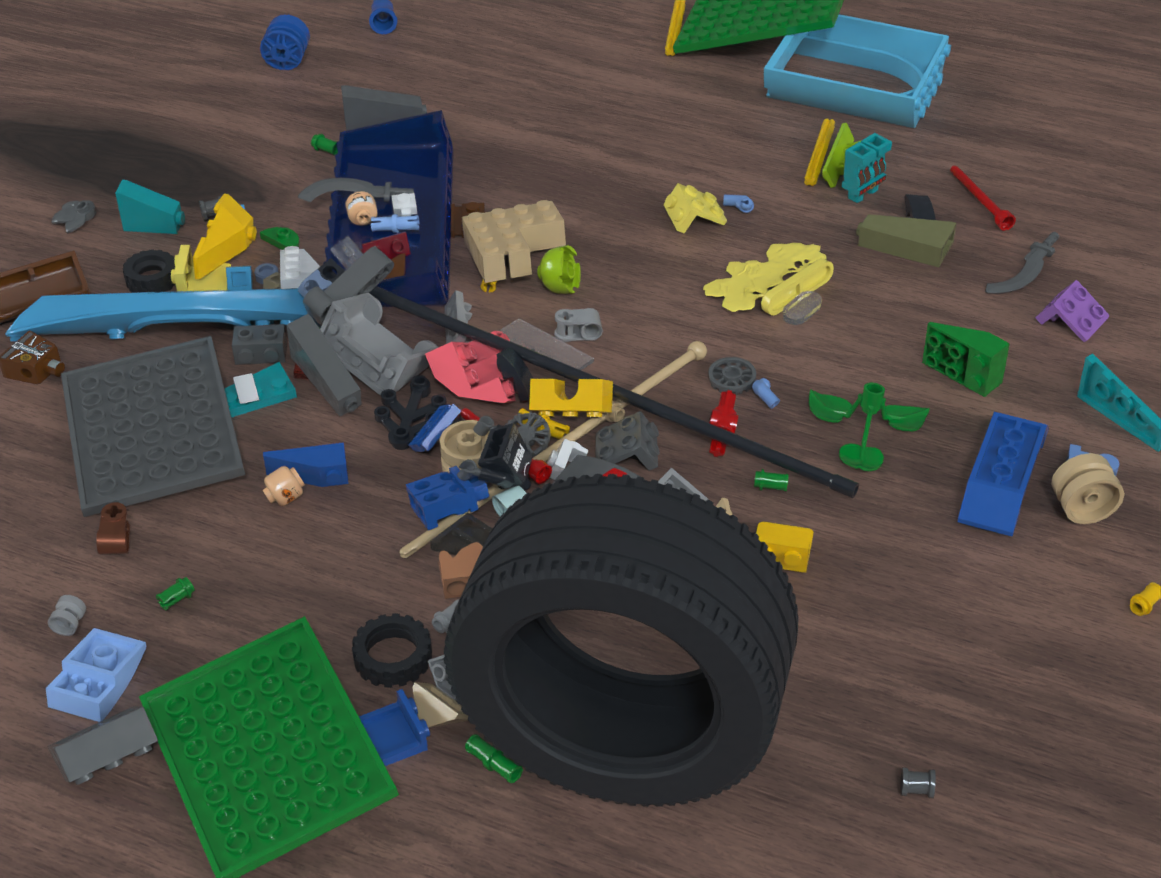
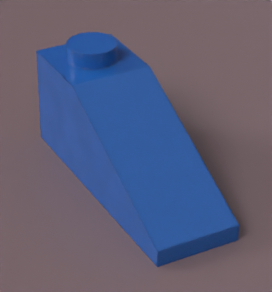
[263,443,349,487]

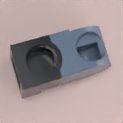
[298,258,345,297]

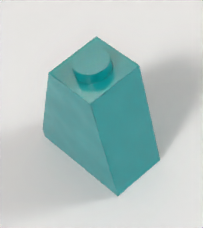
[115,180,185,234]

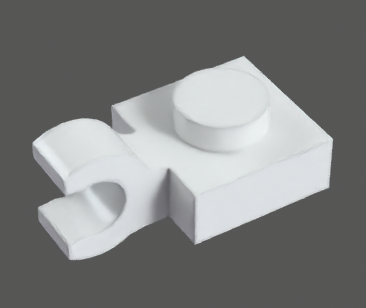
[391,193,417,216]

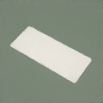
[233,373,259,404]

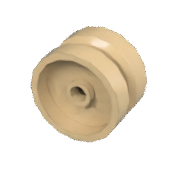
[439,420,490,483]
[1051,453,1125,524]

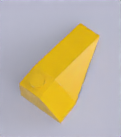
[193,194,257,279]

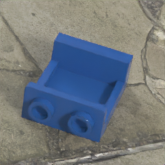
[359,689,430,766]

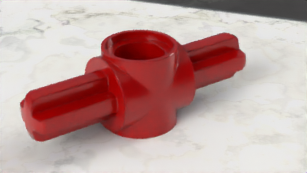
[709,390,739,457]

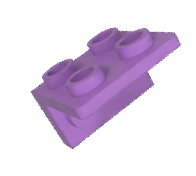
[1035,280,1109,342]

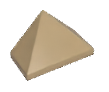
[412,682,469,728]

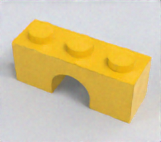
[529,379,613,418]

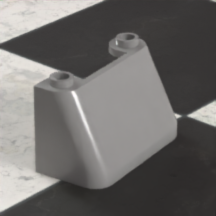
[320,293,439,395]

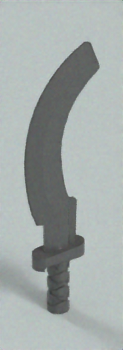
[298,178,414,202]
[985,232,1059,293]

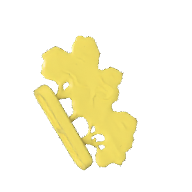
[703,243,834,316]

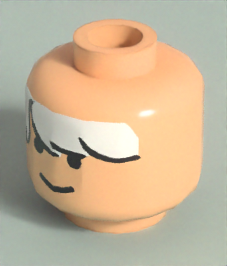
[346,191,377,226]

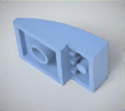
[46,628,146,722]

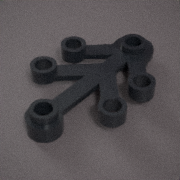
[374,375,447,450]

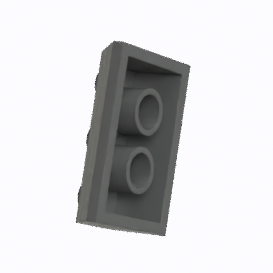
[47,706,158,785]

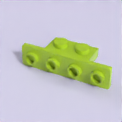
[822,122,861,188]

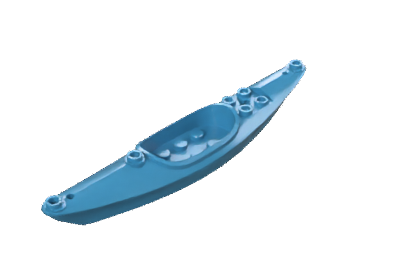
[5,289,321,341]

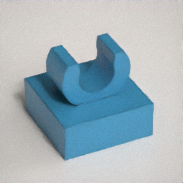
[226,266,253,290]

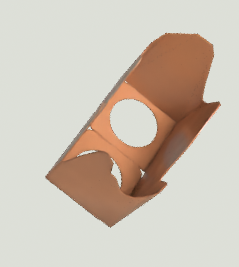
[438,542,483,599]

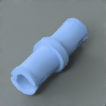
[371,214,420,233]

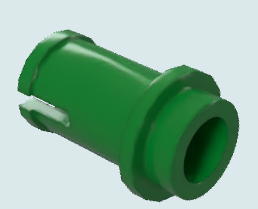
[311,134,340,155]
[754,469,789,491]
[156,577,195,611]

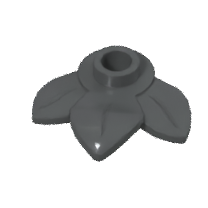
[51,200,96,233]

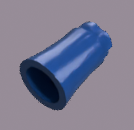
[369,0,397,34]

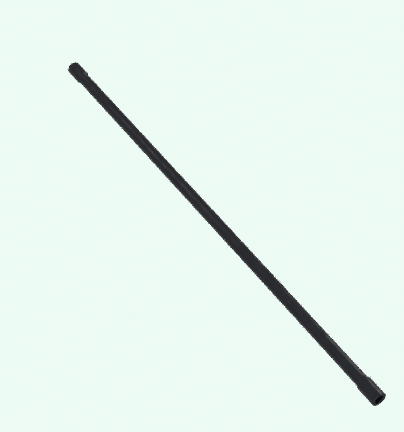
[369,286,859,498]

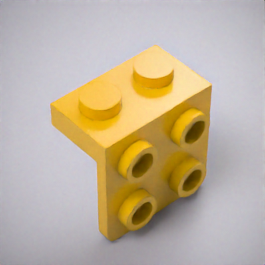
[756,522,814,573]

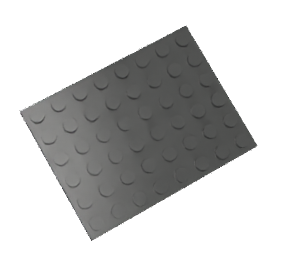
[61,336,245,517]

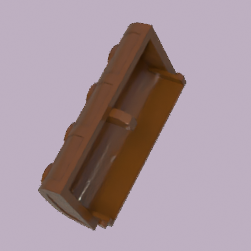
[0,250,91,323]

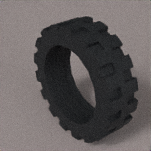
[352,613,432,688]

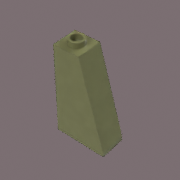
[856,214,957,268]

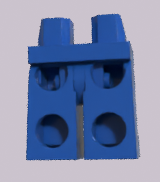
[405,466,489,531]

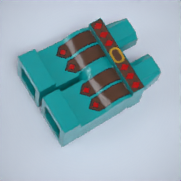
[842,133,892,203]

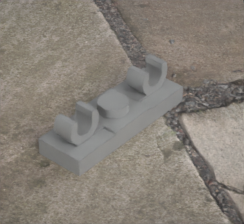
[444,290,473,344]

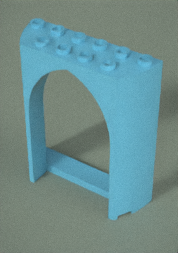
[764,14,951,128]

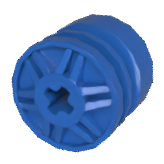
[260,15,310,70]

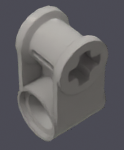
[554,308,603,342]

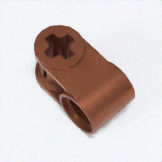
[97,502,130,554]

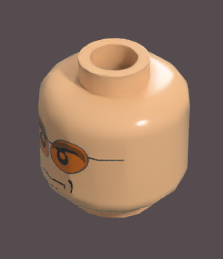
[263,466,305,506]

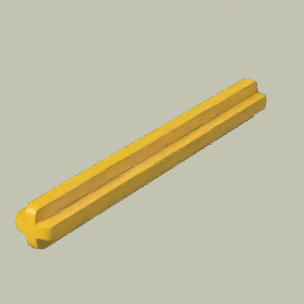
[665,0,686,56]
[804,118,835,186]

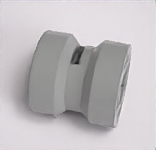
[48,595,86,636]

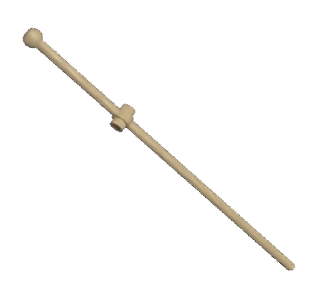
[399,341,707,558]

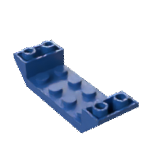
[957,412,1049,537]

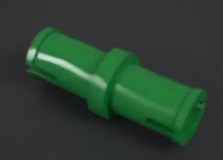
[465,734,523,783]

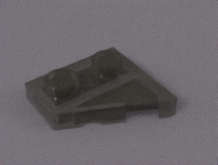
[430,513,493,555]

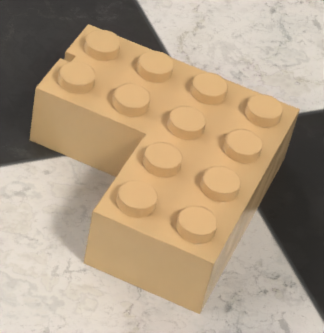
[462,200,566,283]

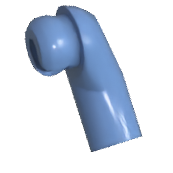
[723,194,754,213]
[752,378,780,409]

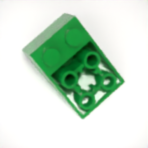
[922,322,1010,397]

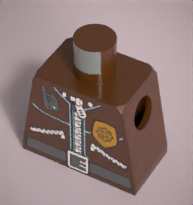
[0,331,65,385]

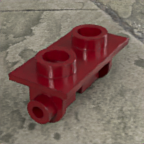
[359,232,411,259]

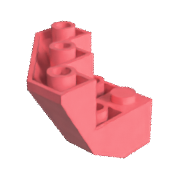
[425,331,516,403]

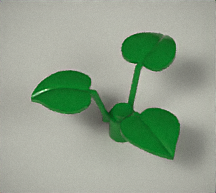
[808,382,930,471]

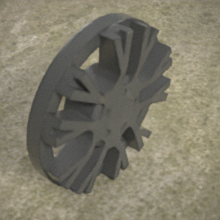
[708,357,756,395]
[505,412,551,458]

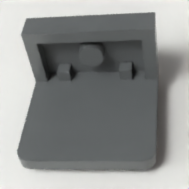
[596,411,660,471]

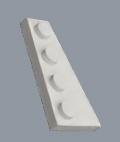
[280,246,320,289]

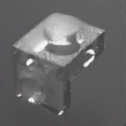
[330,236,363,271]

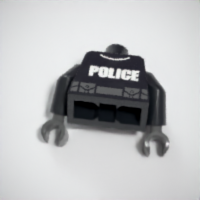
[457,416,532,491]

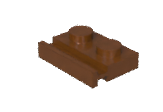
[451,202,485,238]

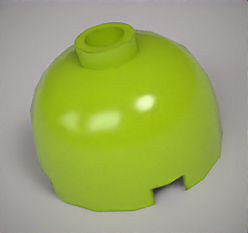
[537,245,581,294]

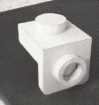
[547,439,588,480]

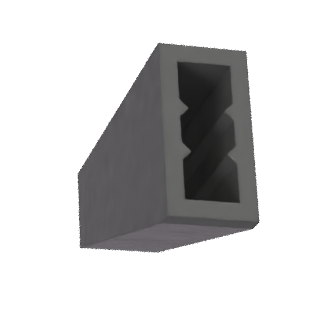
[341,85,427,134]
[286,313,362,416]

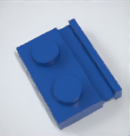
[408,404,461,452]

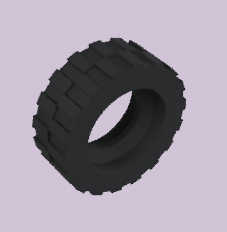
[123,249,176,293]

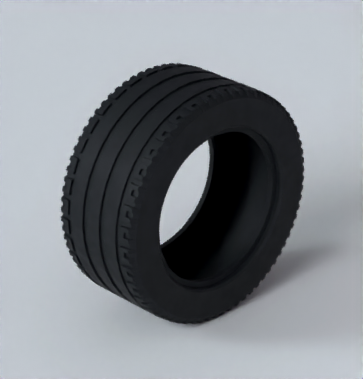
[444,474,799,807]

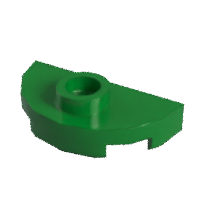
[260,227,300,250]

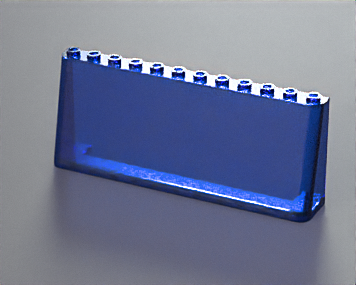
[323,110,454,307]

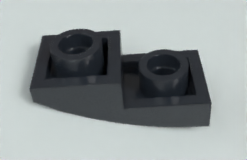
[904,194,936,220]
[496,347,533,402]

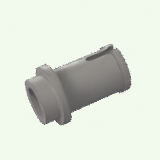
[432,599,459,633]

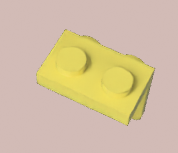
[663,183,727,233]
[171,245,231,291]

